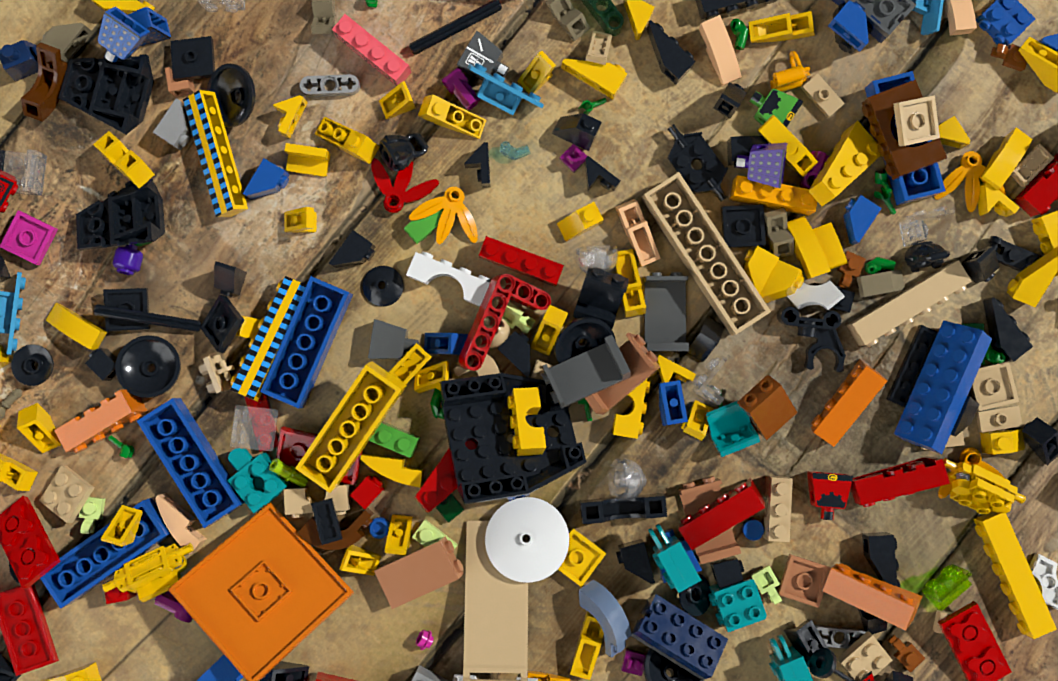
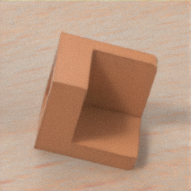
[165,67,195,97]

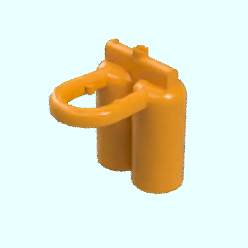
[770,51,810,92]

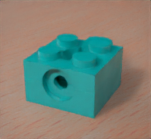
[227,447,292,513]
[648,524,701,593]
[769,634,813,681]

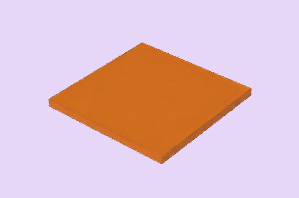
[168,502,354,681]

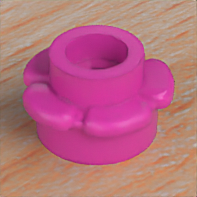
[415,630,434,650]

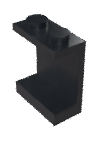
[573,266,629,329]

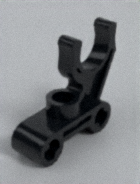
[777,306,846,373]

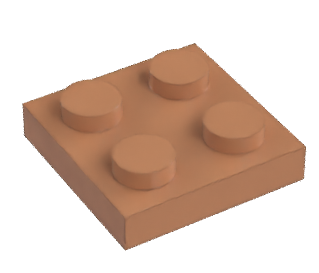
[778,554,831,608]

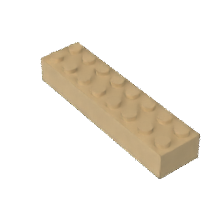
[641,172,771,336]

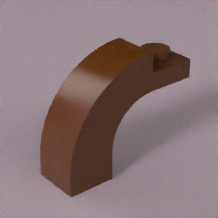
[21,42,67,122]
[297,508,374,550]

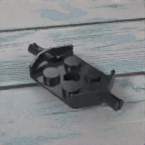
[667,124,728,202]

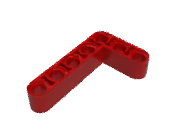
[458,274,551,371]

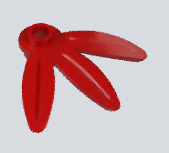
[371,158,439,213]

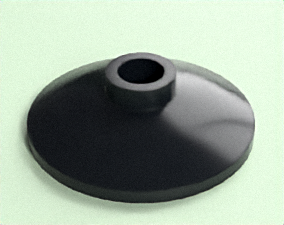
[362,266,404,307]
[11,344,54,386]
[679,573,711,616]

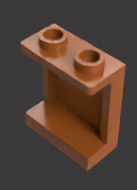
[737,375,797,440]

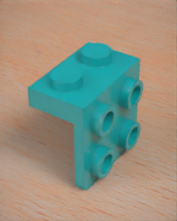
[706,400,760,457]
[708,579,767,632]

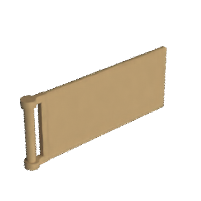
[463,521,529,681]

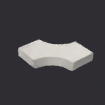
[787,280,845,310]
[1029,553,1058,610]

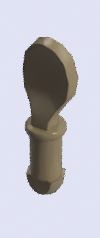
[0,388,22,421]

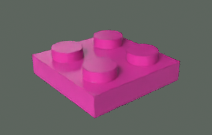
[0,210,58,266]

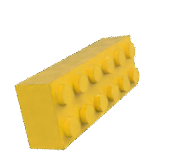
[295,361,407,493]

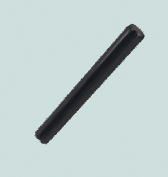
[409,0,502,55]
[94,305,202,332]

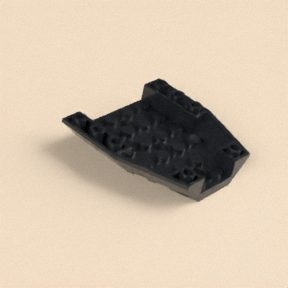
[440,373,587,505]

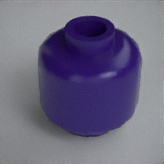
[112,244,143,275]

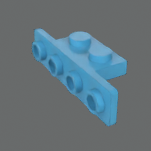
[911,0,944,36]
[468,63,544,115]
[0,272,26,355]

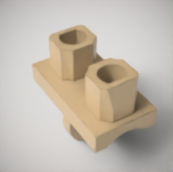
[198,354,235,394]

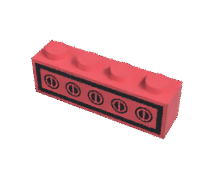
[332,14,412,86]

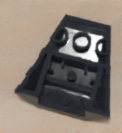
[58,54,154,135]
[76,178,165,251]

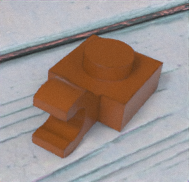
[990,44,1027,72]
[837,251,866,289]
[888,635,926,673]

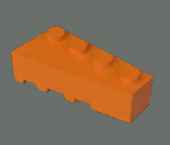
[811,359,887,447]
[54,390,147,453]
[823,564,923,631]

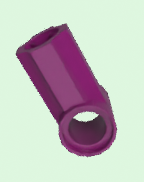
[441,67,481,111]
[800,151,829,189]
[154,591,193,623]

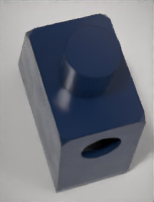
[0,40,38,82]

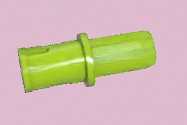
[269,458,308,487]

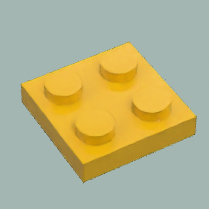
[558,527,606,587]

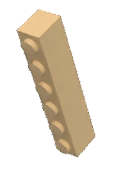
[846,260,972,347]

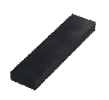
[886,325,938,408]

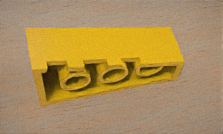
[809,120,881,206]

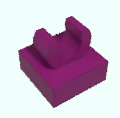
[559,144,587,173]
[621,649,646,676]

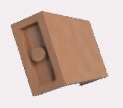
[585,332,660,415]
[678,476,741,564]
[374,536,463,609]

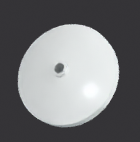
[485,497,569,583]

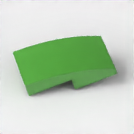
[404,209,444,244]

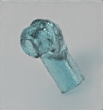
[500,141,531,160]

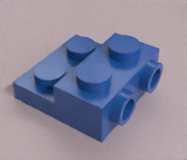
[976,0,1036,46]

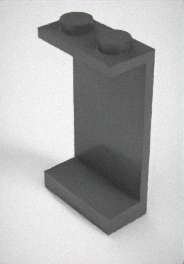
[644,272,689,352]
[541,335,631,408]

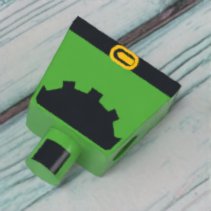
[749,89,803,128]

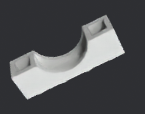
[406,251,491,307]

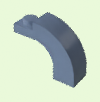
[579,579,631,658]

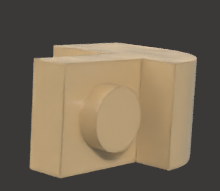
[453,354,500,376]

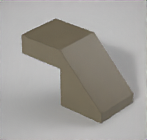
[311,0,335,34]
[546,0,591,41]
[764,208,794,258]
[857,270,905,298]

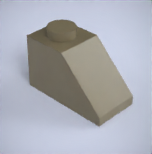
[40,23,93,64]

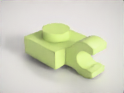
[502,302,535,333]
[79,497,106,534]
[750,565,782,604]

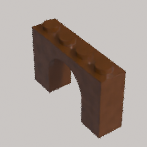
[862,79,947,180]

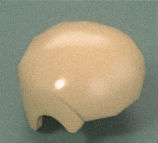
[480,318,510,348]

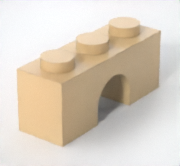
[763,475,793,542]
[284,484,352,518]

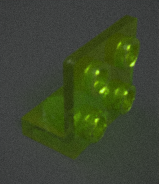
[922,564,972,611]

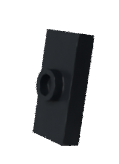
[311,497,343,545]

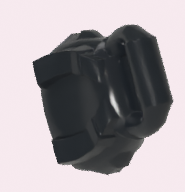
[379,133,429,172]
[905,241,950,273]

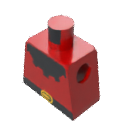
[807,471,853,520]

